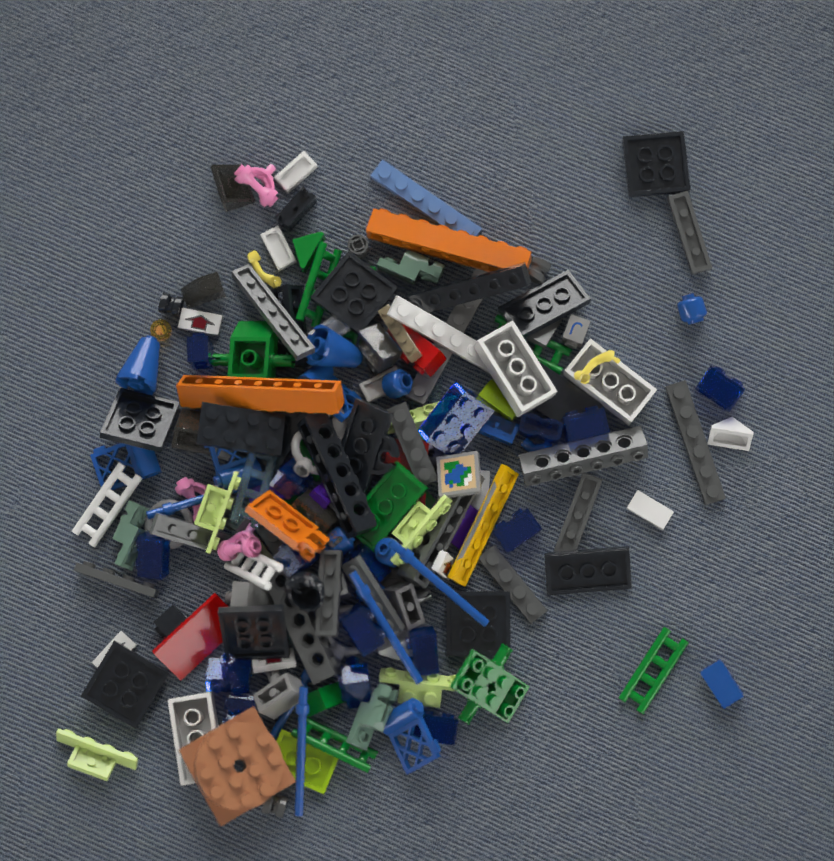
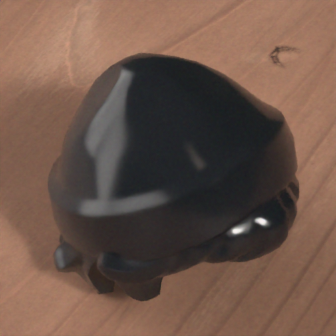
[285,571,325,613]

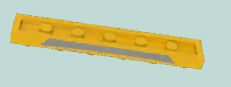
[447,464,519,587]

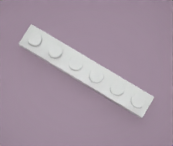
[387,296,490,374]

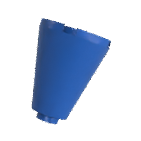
[306,325,363,368]
[115,335,160,395]

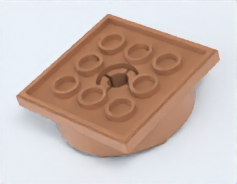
[178,706,296,827]

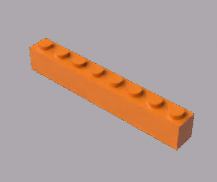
[366,208,531,272]
[176,375,345,415]

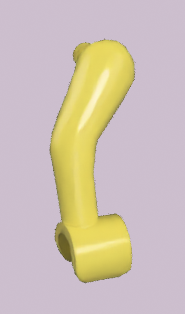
[247,250,282,288]
[574,350,620,384]

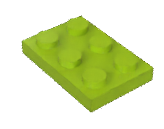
[276,729,339,794]

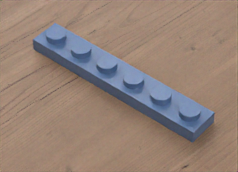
[370,159,482,237]

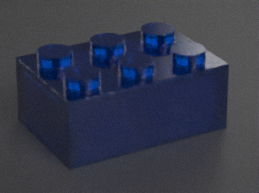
[418,381,494,455]

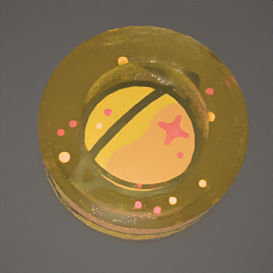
[150,319,172,341]

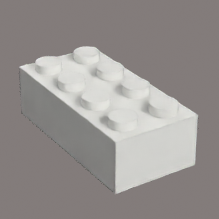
[474,321,557,418]
[563,338,657,426]
[168,692,218,786]

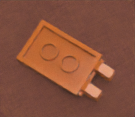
[244,490,330,562]

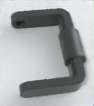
[224,500,253,532]

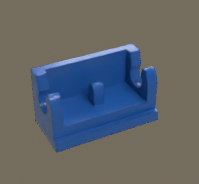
[473,409,520,446]
[700,658,744,709]

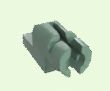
[377,251,445,285]
[112,500,150,571]
[346,684,399,751]

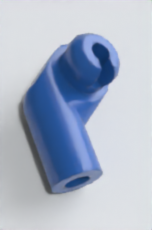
[521,438,553,452]

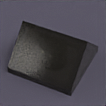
[210,165,255,212]

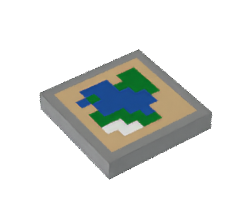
[436,451,482,498]

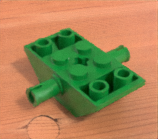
[212,321,295,378]
[450,643,530,725]

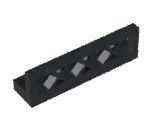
[270,284,310,370]

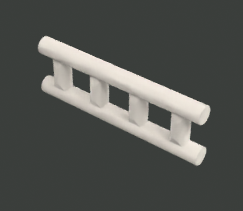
[72,462,143,547]
[224,553,283,590]

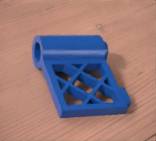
[297,366,362,423]
[90,443,162,491]
[204,446,262,490]
[383,698,442,775]

